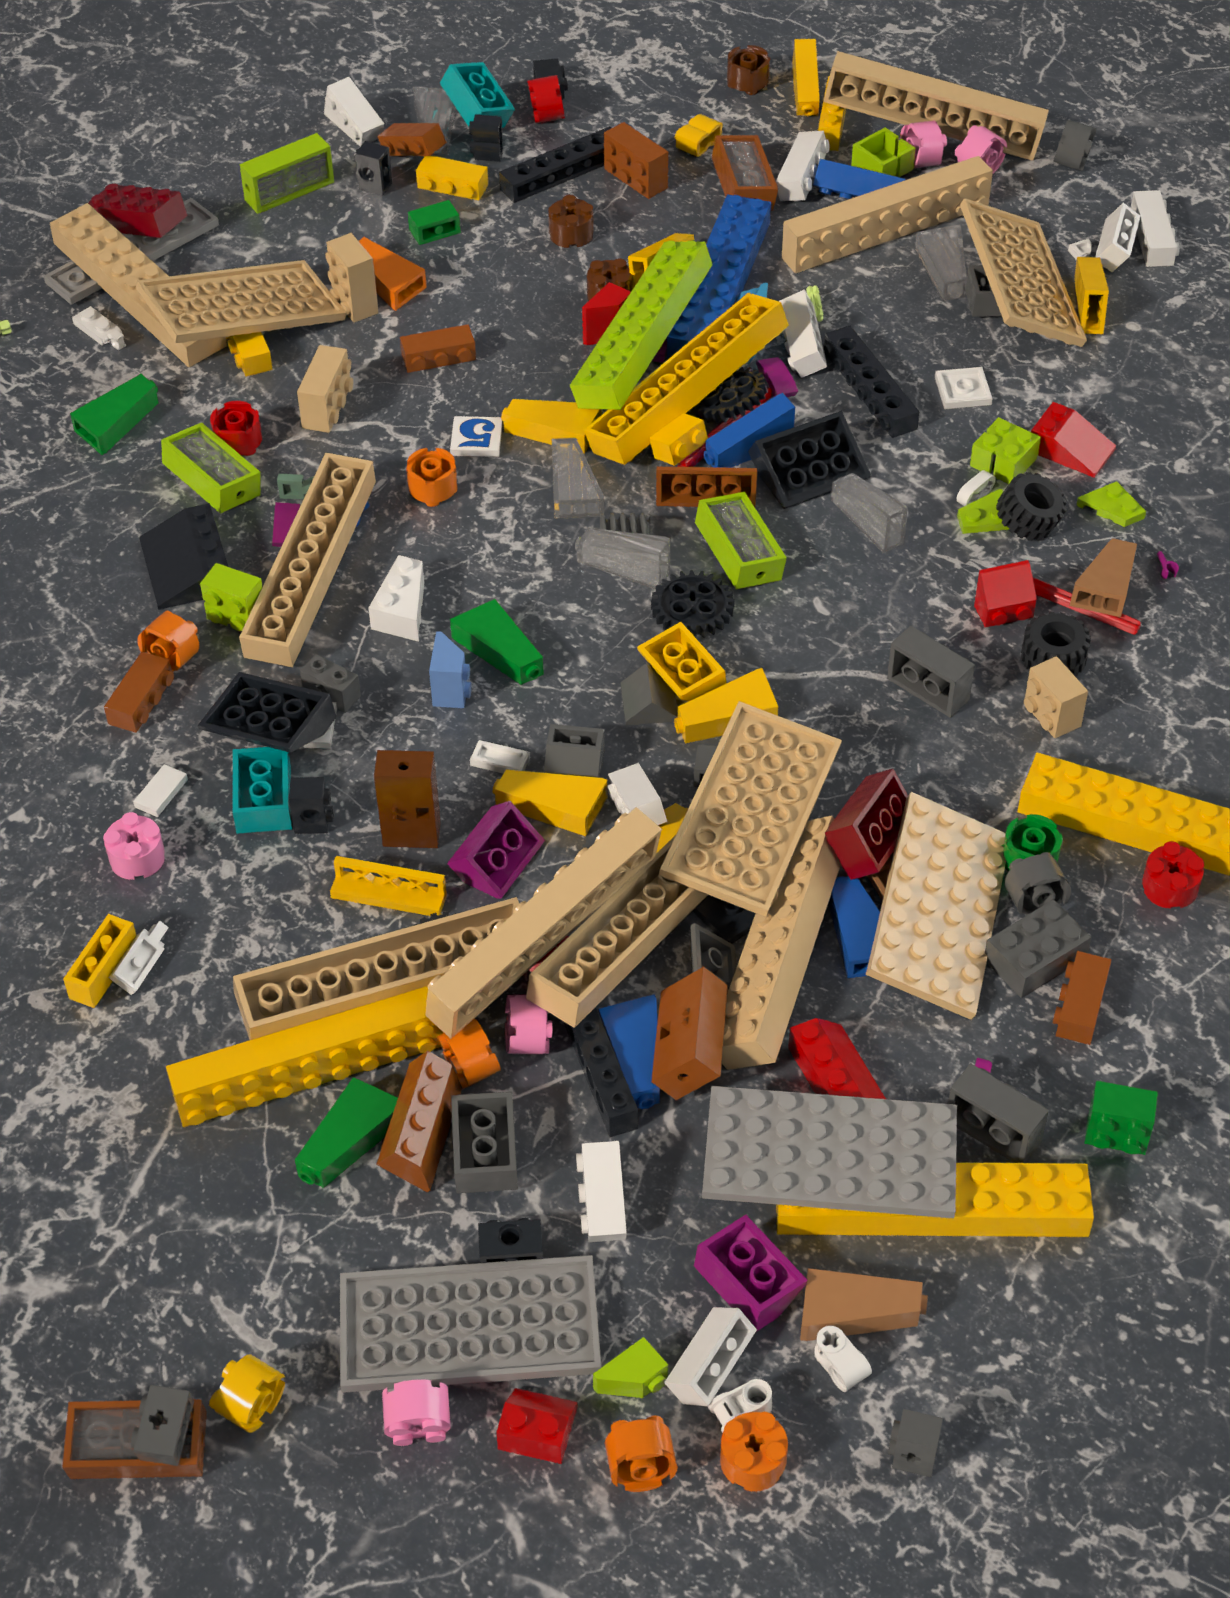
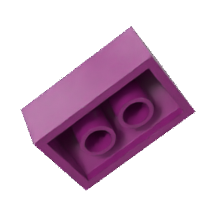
[447,801,545,899]
[694,1215,808,1333]

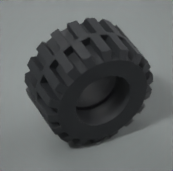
[996,472,1067,541]
[1021,612,1091,677]

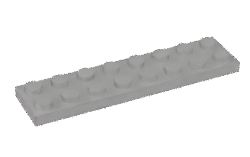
[44,198,219,305]

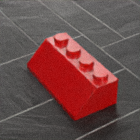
[788,1018,886,1099]

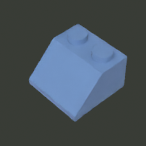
[429,632,471,708]

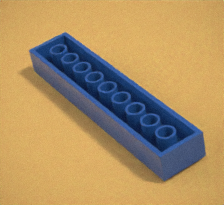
[667,194,771,359]

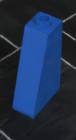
[704,393,795,468]
[828,876,880,978]
[599,994,660,1109]

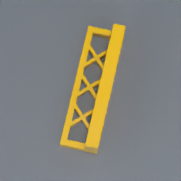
[330,856,447,916]

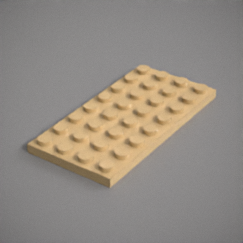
[960,198,1087,347]
[136,260,346,343]
[659,701,842,917]
[866,792,1007,1020]

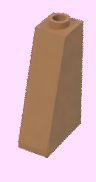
[1069,538,1137,617]
[800,1268,928,1341]

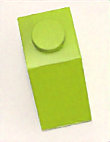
[593,1337,668,1398]

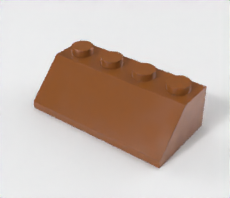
[656,466,757,507]
[376,1051,462,1192]

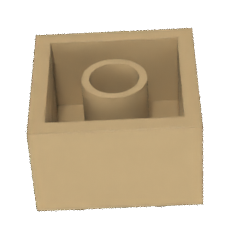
[1024,656,1088,738]

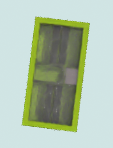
[239,133,334,214]
[161,422,261,514]
[695,492,787,589]

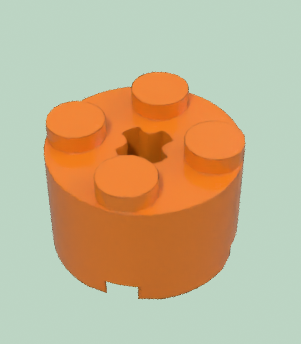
[406,448,458,507]
[138,611,199,672]
[437,1018,501,1089]
[720,1412,788,1492]
[605,1416,677,1492]

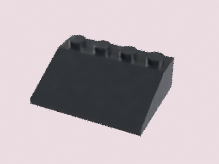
[748,411,872,509]
[139,503,228,610]
[197,672,337,753]

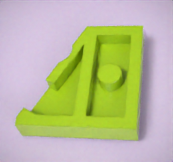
[1076,481,1146,527]
[957,489,1009,534]

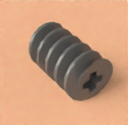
[600,513,650,545]

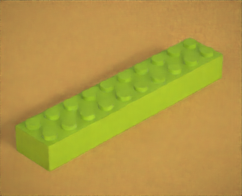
[570,241,713,410]

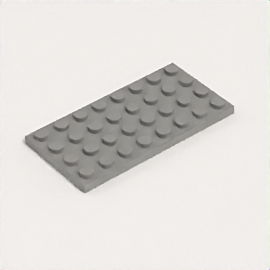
[702,1086,957,1218]
[340,1255,601,1393]

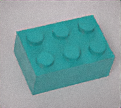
[440,62,515,128]
[233,747,292,834]

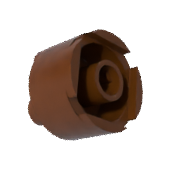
[727,45,770,95]
[548,195,594,248]
[587,258,633,301]

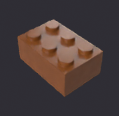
[604,122,668,199]

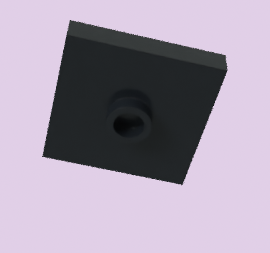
[692,895,756,944]

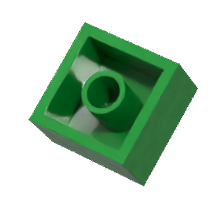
[1084,1081,1158,1155]

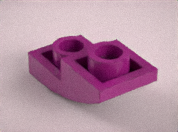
[756,357,798,398]
[272,502,300,547]

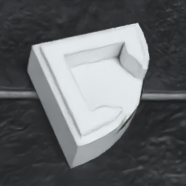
[1068,239,1092,260]

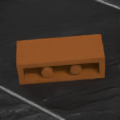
[377,123,446,156]
[400,324,476,373]
[104,651,174,733]
[1053,951,1112,1045]

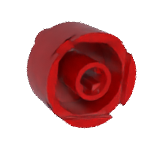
[528,75,565,124]
[210,401,262,456]
[1142,841,1204,908]

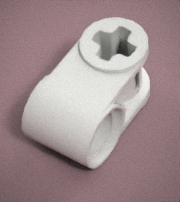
[814,1326,872,1392]
[708,1379,772,1433]

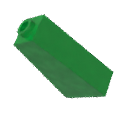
[70,374,159,455]
[450,599,544,685]
[295,1077,398,1188]

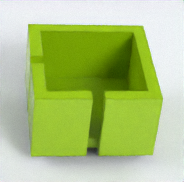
[851,127,916,177]
[970,417,1041,484]
[200,563,262,631]

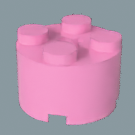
[899,121,947,168]
[955,125,1007,173]
[103,812,165,879]
[505,995,552,1054]
[382,1380,450,1446]

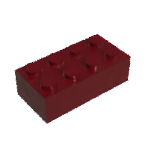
[88,183,188,238]
[825,768,908,880]

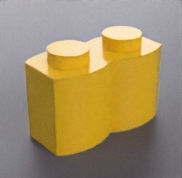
[675,114,722,157]

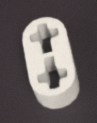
[957,470,996,506]

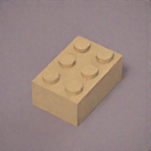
[325,233,378,322]
[297,345,353,433]

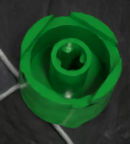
[1003,814,1063,871]

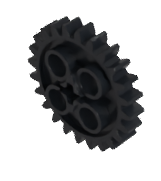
[693,367,768,424]
[651,570,735,638]

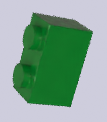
[408,200,461,245]

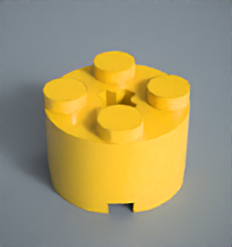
[209,1354,285,1433]

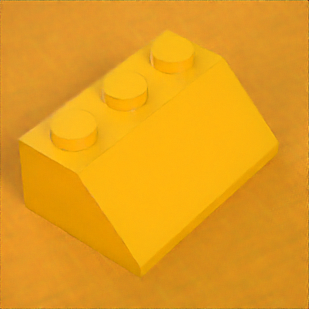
[637,622,727,701]

